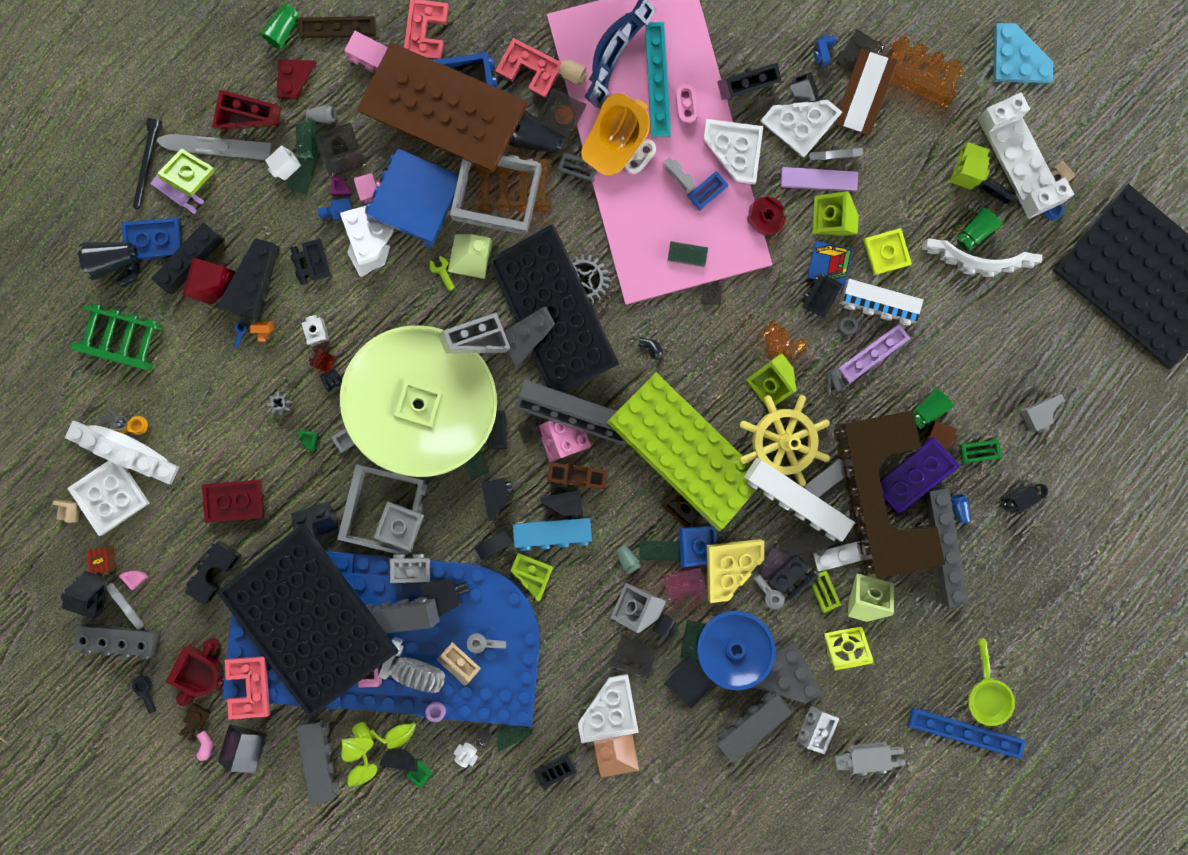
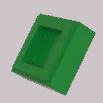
[405,759,433,788]

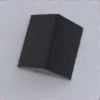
[218,724,267,773]

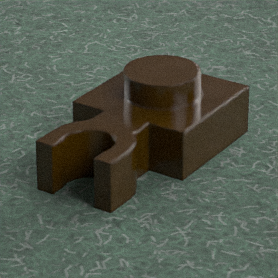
[179,703,211,741]

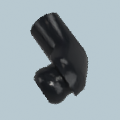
[117,262,140,288]
[638,337,663,360]

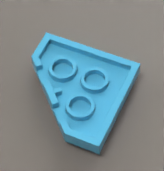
[994,23,1053,83]

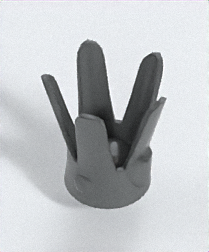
[824,365,847,395]
[98,408,127,430]

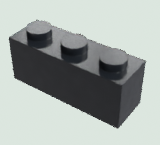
[717,63,782,100]

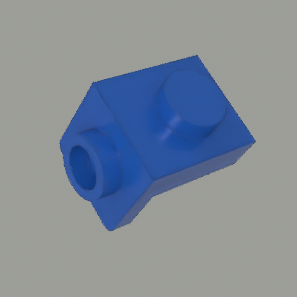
[814,35,837,68]

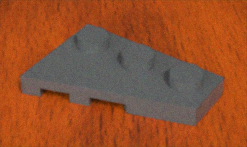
[504,307,555,368]

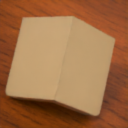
[52,500,81,523]

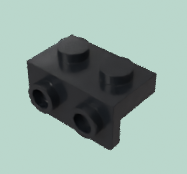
[802,273,844,318]

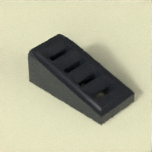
[534,752,577,788]

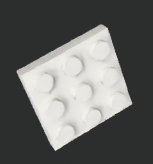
[67,461,150,536]

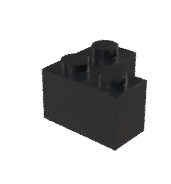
[291,501,339,546]
[61,571,107,619]

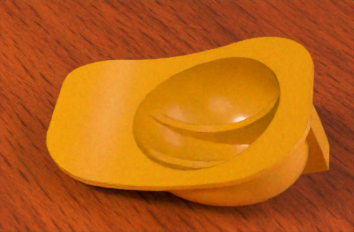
[581,93,650,176]

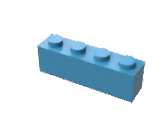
[513,517,592,551]

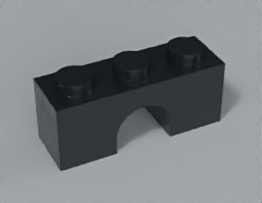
[185,542,242,605]

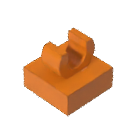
[250,321,275,342]

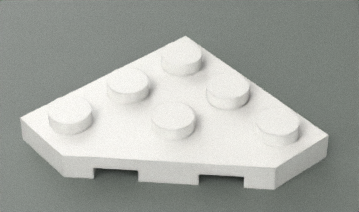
[760,100,842,158]
[703,119,763,185]
[340,205,394,265]
[578,674,639,743]

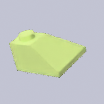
[448,234,493,279]
[848,573,894,622]

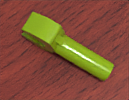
[430,256,455,291]

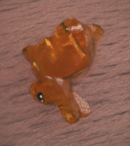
[764,320,808,361]

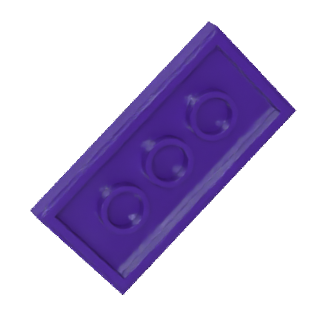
[880,436,960,514]

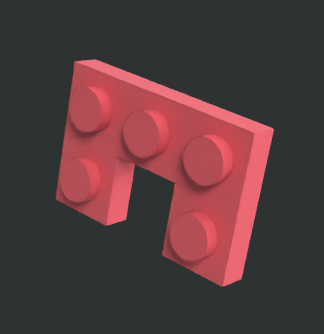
[404,0,449,60]
[495,38,562,99]
[225,656,270,720]

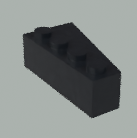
[216,238,280,320]

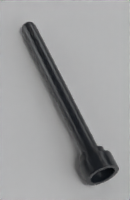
[133,118,163,209]

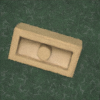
[437,642,481,686]

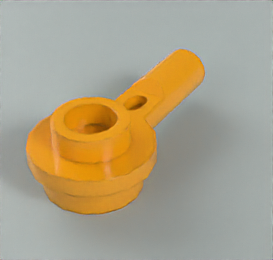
[112,416,148,435]

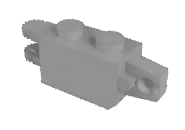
[835,742,905,776]

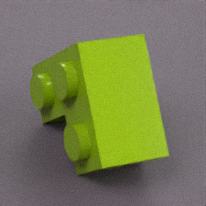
[950,142,990,190]

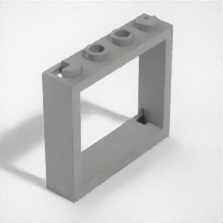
[450,155,542,235]
[337,464,428,556]

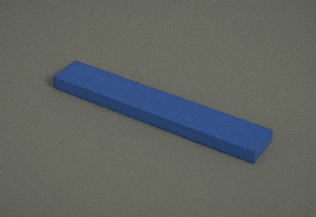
[907,707,1026,759]

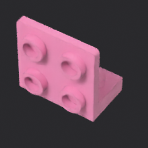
[537,421,591,462]

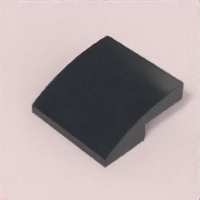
[664,655,715,709]

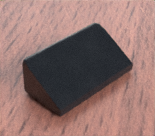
[977,177,1017,206]

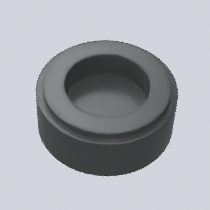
[838,316,858,336]

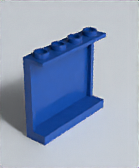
[365,149,459,249]

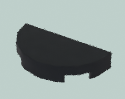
[379,749,417,772]

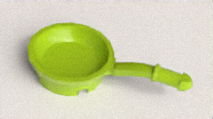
[968,638,1015,726]

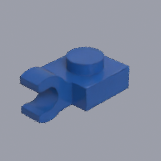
[317,198,352,221]

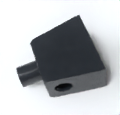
[420,577,470,617]

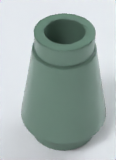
[616,545,641,575]

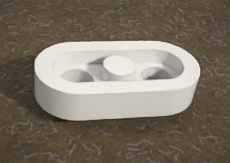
[625,139,656,174]

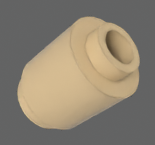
[558,59,588,85]

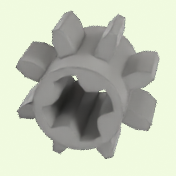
[267,391,293,415]

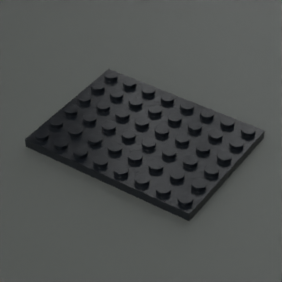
[1052,184,1188,369]
[217,523,399,718]

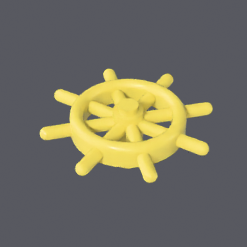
[740,395,830,487]

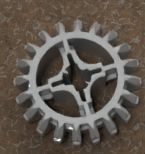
[572,254,610,305]
[391,657,445,693]

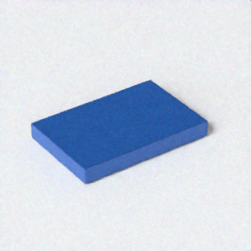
[122,217,182,260]

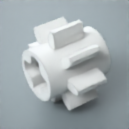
[453,743,478,768]

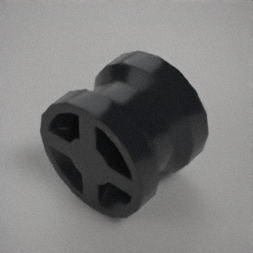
[320,368,342,392]

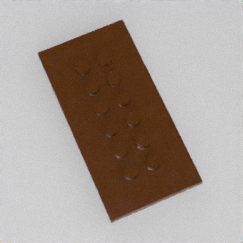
[356,42,528,173]

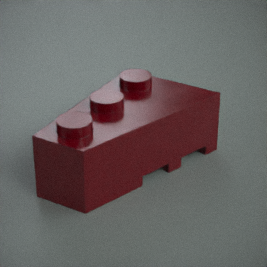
[212,90,282,130]

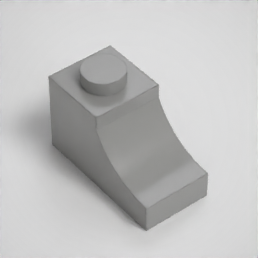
[1020,394,1065,433]

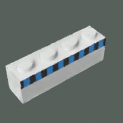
[839,279,923,326]

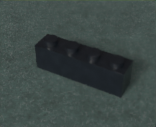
[151,222,224,295]

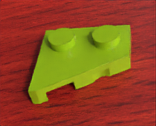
[511,553,554,602]

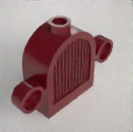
[165,638,224,706]

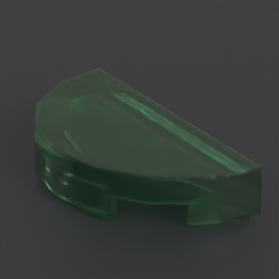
[497,725,533,752]

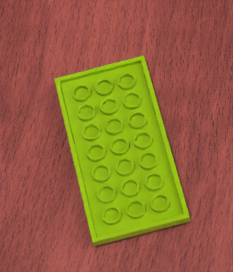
[606,372,759,532]

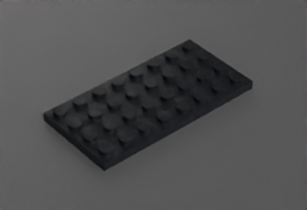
[488,224,620,393]

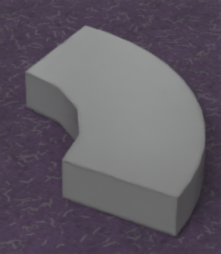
[809,148,863,160]
[106,583,144,630]

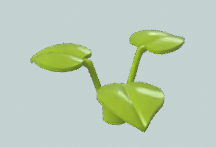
[341,722,416,787]

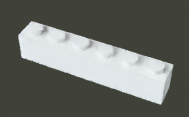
[744,458,855,542]

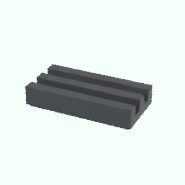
[558,152,597,183]

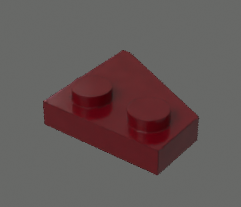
[277,59,317,99]

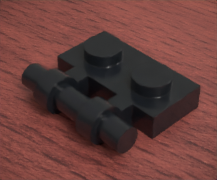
[290,238,332,285]
[768,554,819,602]

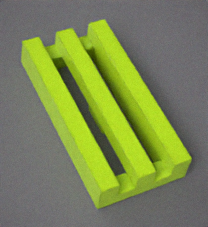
[812,570,842,613]

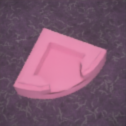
[119,571,148,590]

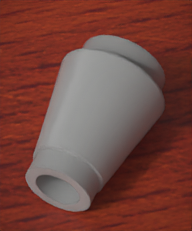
[306,104,336,124]

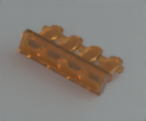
[887,36,963,107]

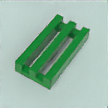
[959,439,1002,463]

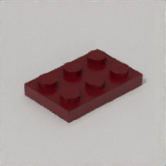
[202,479,264,523]

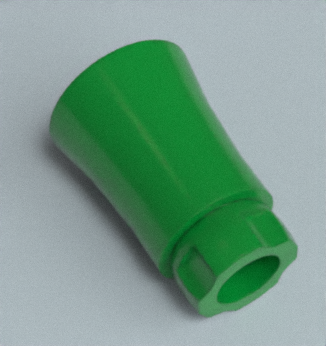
[259,3,299,50]
[956,207,1002,252]
[914,387,954,431]

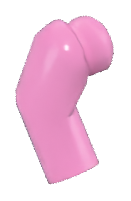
[197,730,214,761]

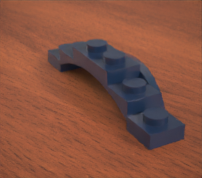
[584,0,656,109]

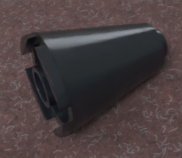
[508,110,563,153]
[78,242,139,280]

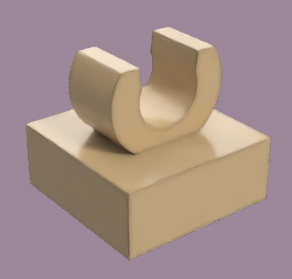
[1051,160,1075,182]

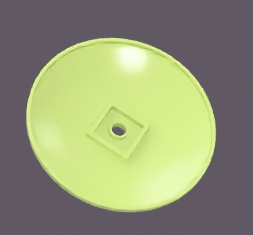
[340,326,497,477]

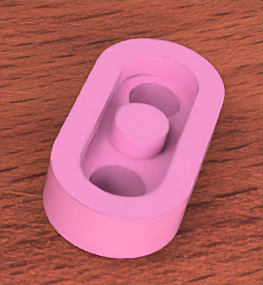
[676,84,698,124]

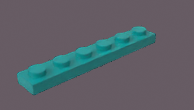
[645,22,671,138]

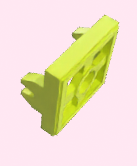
[824,626,873,671]

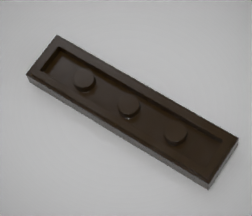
[299,16,376,38]

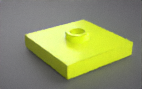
[863,228,912,276]

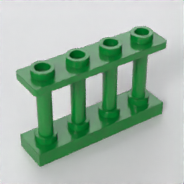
[70,303,163,371]

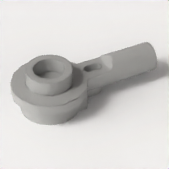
[754,574,784,609]
[467,633,506,653]

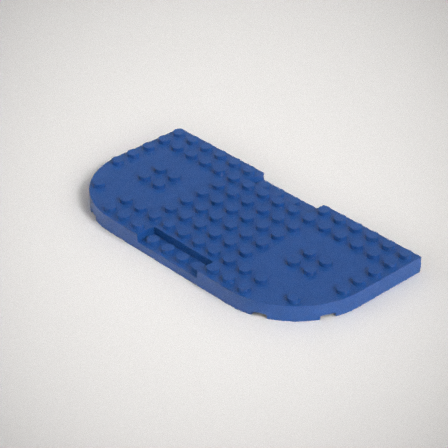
[223,550,540,727]

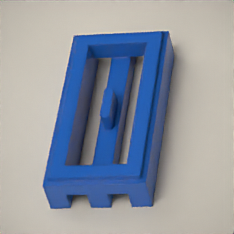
[687,171,729,211]

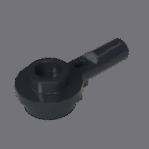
[132,675,156,714]

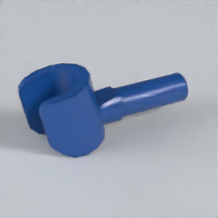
[234,320,249,348]

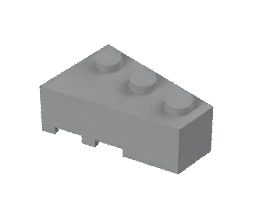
[439,313,511,353]

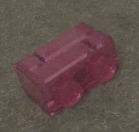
[662,566,706,602]

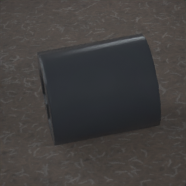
[653,613,677,639]

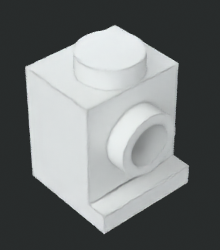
[301,315,330,346]

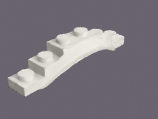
[922,239,1042,277]
[65,421,179,484]

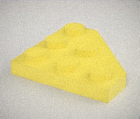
[707,539,764,603]

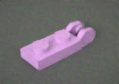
[150,174,204,214]

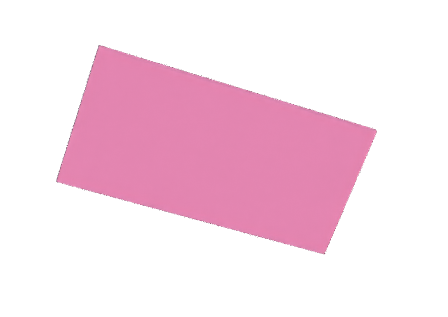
[547,0,772,305]

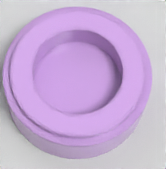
[425,701,446,722]

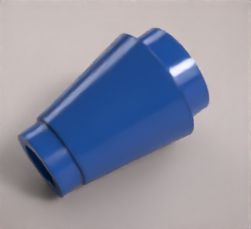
[951,494,971,524]

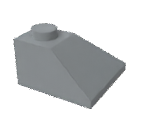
[611,583,666,633]

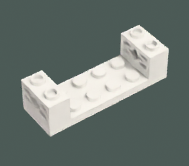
[978,92,1074,219]

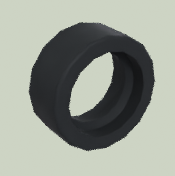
[474,529,513,560]

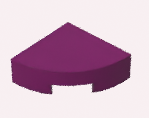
[331,175,351,196]

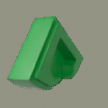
[298,429,319,452]

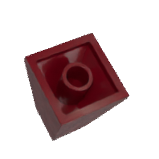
[182,258,236,305]

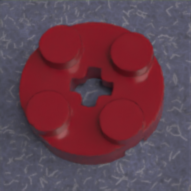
[747,196,786,236]

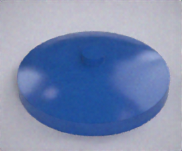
[697,611,776,690]

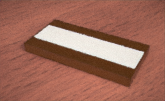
[834,48,898,136]

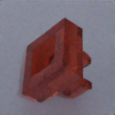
[309,348,335,373]

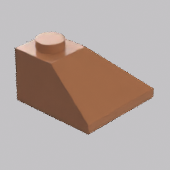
[594,734,639,777]

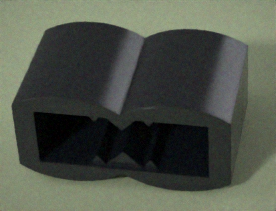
[1001,485,1041,514]

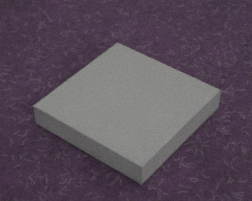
[374,502,424,552]

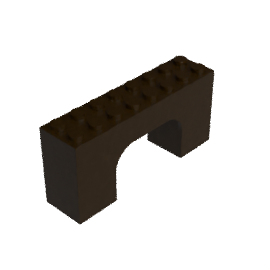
[834,410,945,579]

